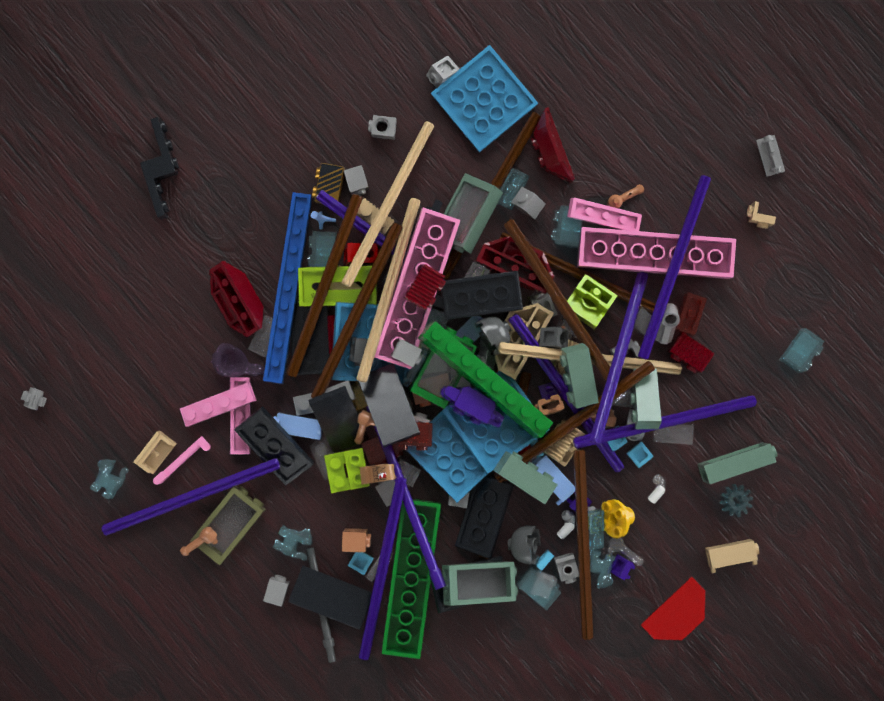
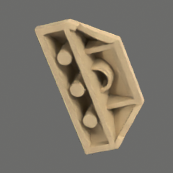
[493,303,554,380]

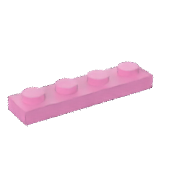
[567,198,642,231]
[230,377,251,454]
[180,383,257,427]

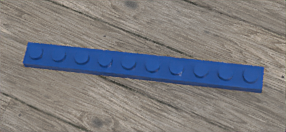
[263,192,312,384]

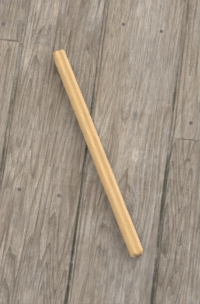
[342,121,434,287]
[357,198,420,382]
[498,342,682,375]

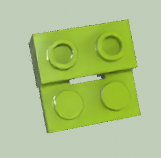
[567,274,618,330]
[324,448,370,493]

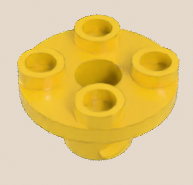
[599,499,635,538]

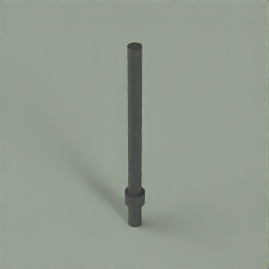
[307,547,336,663]

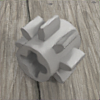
[21,387,47,410]

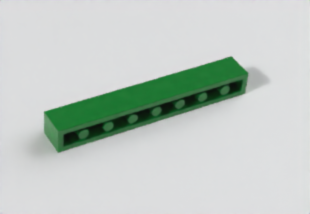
[418,321,553,438]

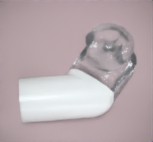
[648,474,666,504]

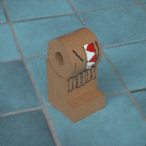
[360,464,396,484]

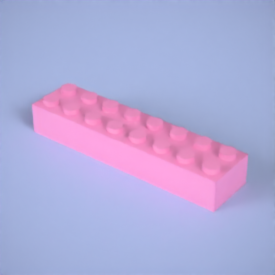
[374,207,460,369]
[577,227,736,279]

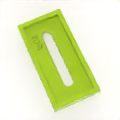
[298,266,377,306]

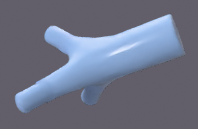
[311,211,336,230]

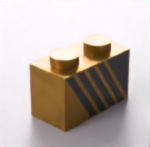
[312,163,345,204]

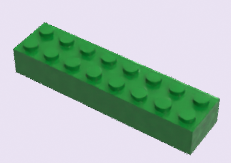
[382,499,441,659]

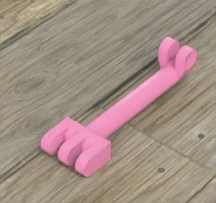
[153,436,211,485]

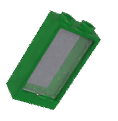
[408,327,477,409]

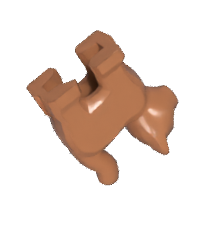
[535,394,564,417]

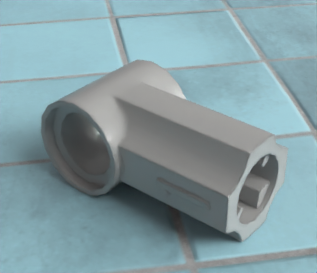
[655,303,680,344]

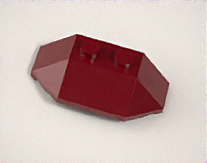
[531,107,575,182]
[476,236,554,294]
[209,261,264,337]

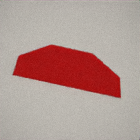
[641,577,705,640]

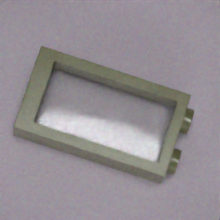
[190,485,266,565]

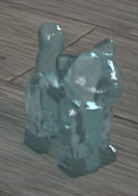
[90,459,129,499]
[273,525,313,561]
[590,548,616,589]

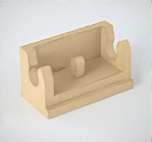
[134,431,177,474]

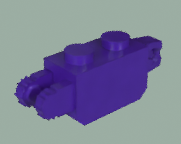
[440,386,505,427]

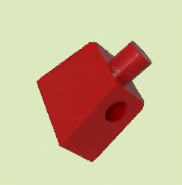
[343,243,380,265]

